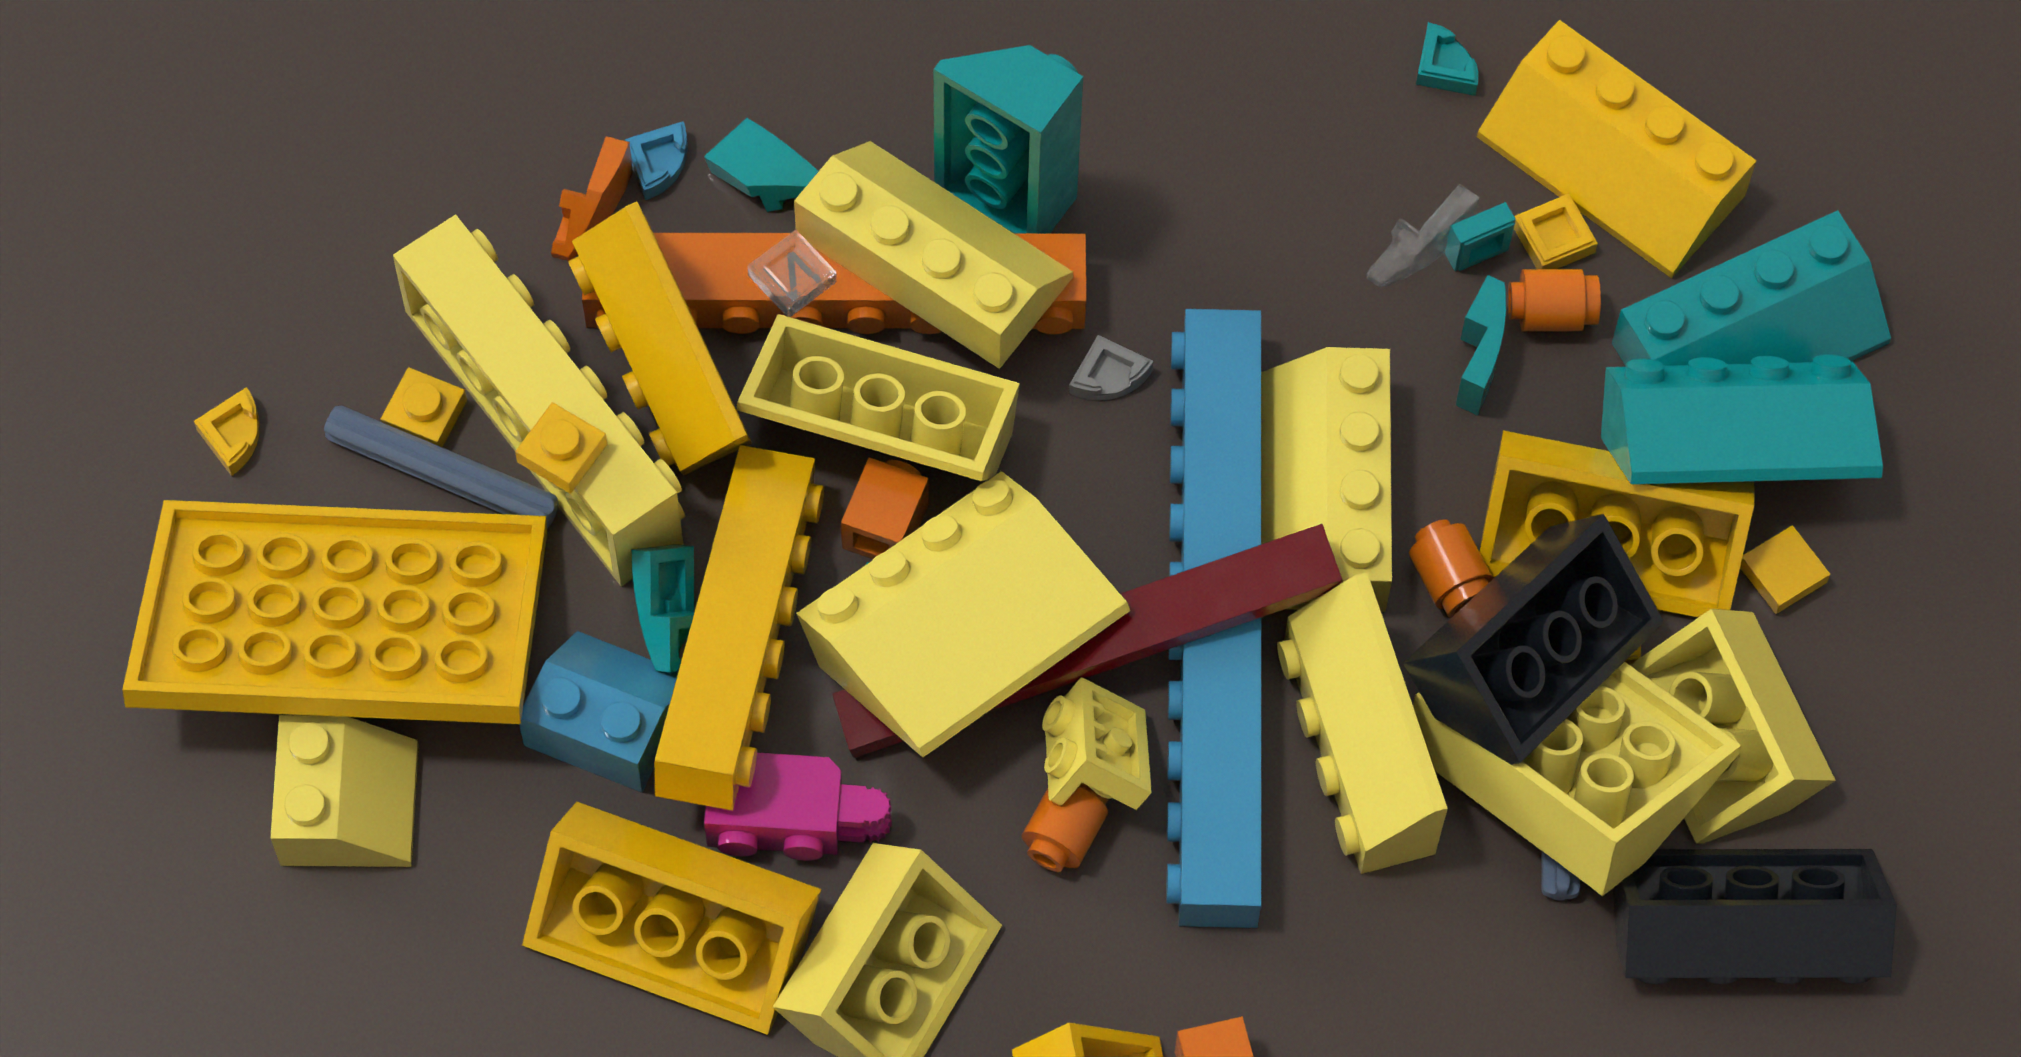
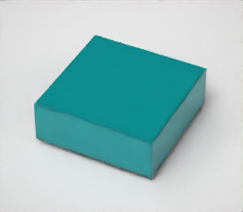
[1445,202,1516,271]

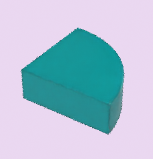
[1416,22,1479,96]

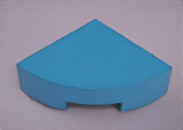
[625,121,688,200]

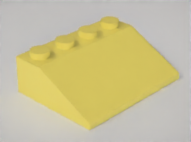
[796,471,1130,757]
[1413,662,1742,896]

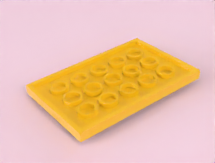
[122,500,547,724]

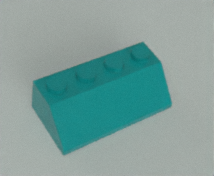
[933,45,1084,234]
[1612,210,1891,366]
[1601,354,1883,484]

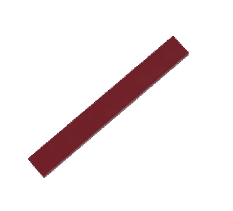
[832,524,1343,758]

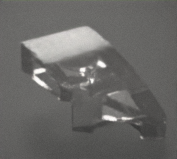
[1366,183,1479,288]

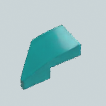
[704,118,819,212]
[1455,275,1506,415]
[631,544,694,672]

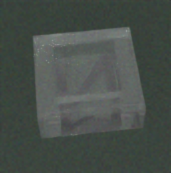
[747,230,837,317]

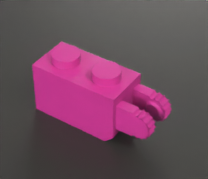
[704,753,892,861]

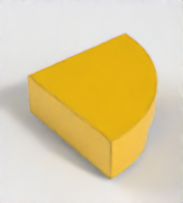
[194,387,260,476]

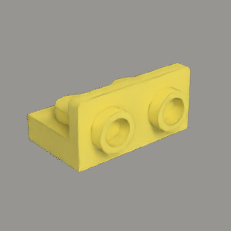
[1042,677,1152,810]

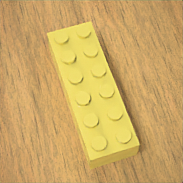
[393,214,685,587]

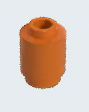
[1508,269,1601,332]
[1409,519,1493,619]
[1022,783,1108,872]

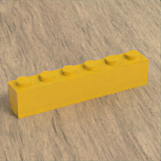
[654,445,824,811]

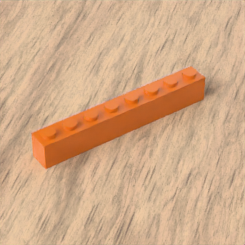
[582,233,1086,334]

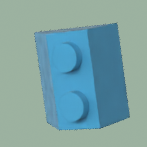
[519,631,678,793]

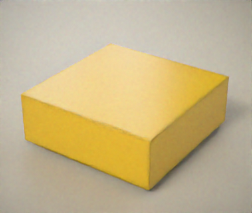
[1514,193,1598,269]
[1740,525,1831,614]

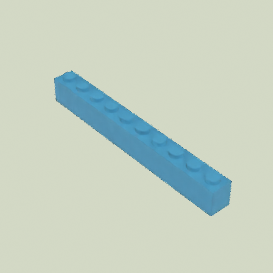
[1166,309,1261,928]

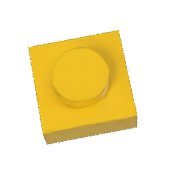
[380,367,467,447]
[515,402,608,494]

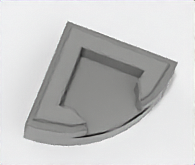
[1069,335,1154,401]

